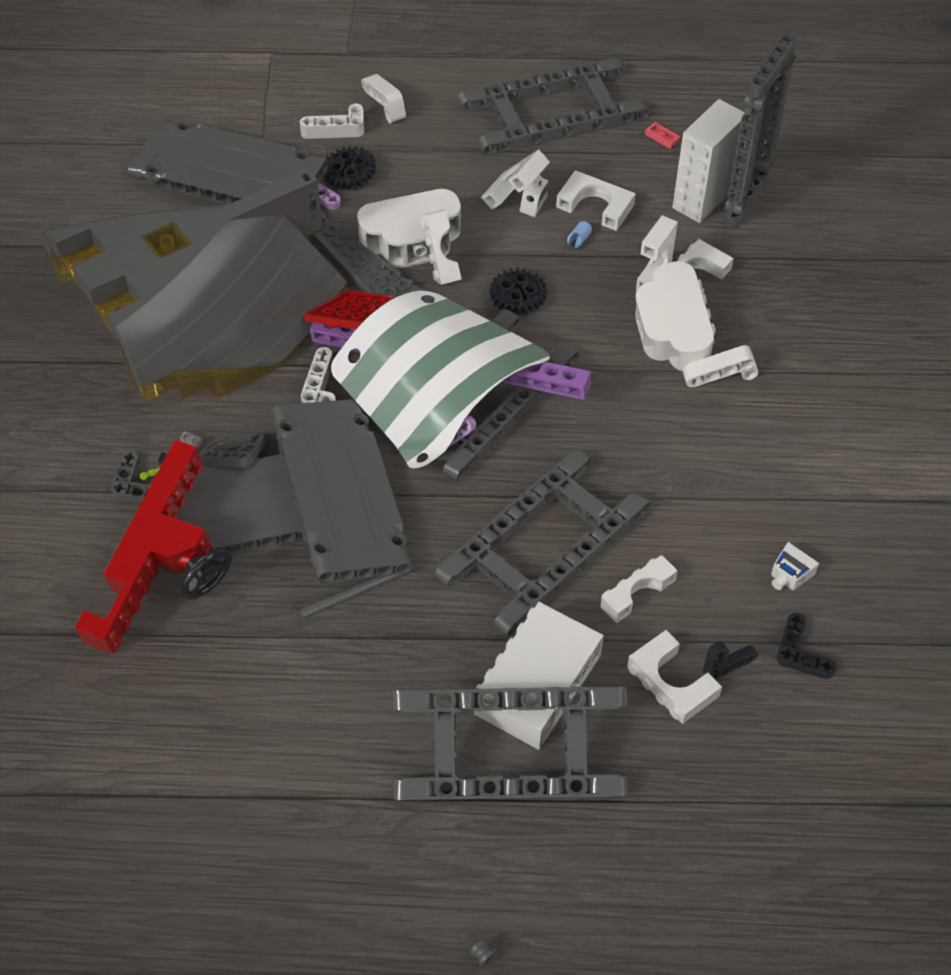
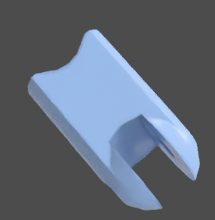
[567,221,592,248]

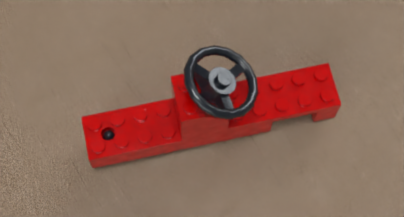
[74,439,232,654]

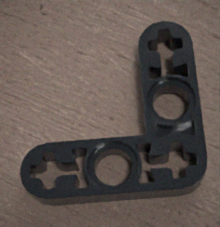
[777,613,837,679]
[703,641,759,679]

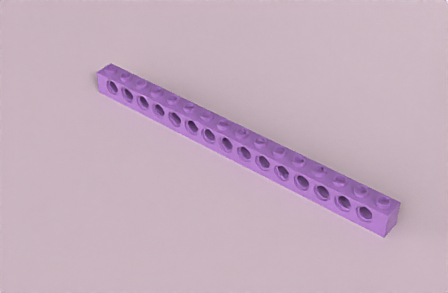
[310,322,591,400]

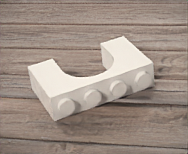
[481,149,550,209]
[556,170,636,231]
[636,215,678,291]
[677,239,733,294]
[628,630,722,724]

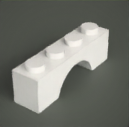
[421,209,461,285]
[600,555,678,623]

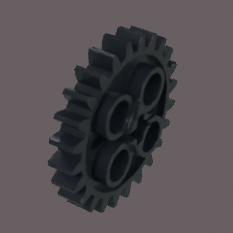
[324,145,376,191]
[490,267,547,315]

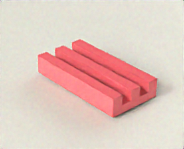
[645,122,681,149]

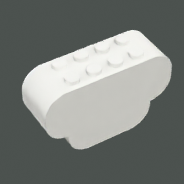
[357,189,461,268]
[635,261,715,371]

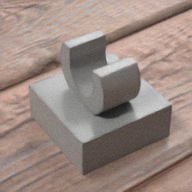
[179,431,202,450]

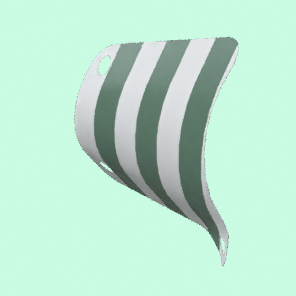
[331,291,550,468]

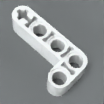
[361,74,406,124]
[300,104,364,139]
[682,345,758,387]
[301,347,336,403]

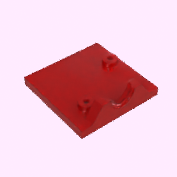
[304,290,396,329]

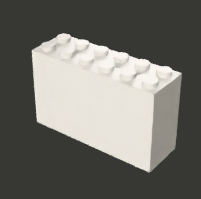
[672,99,745,223]
[474,602,604,750]

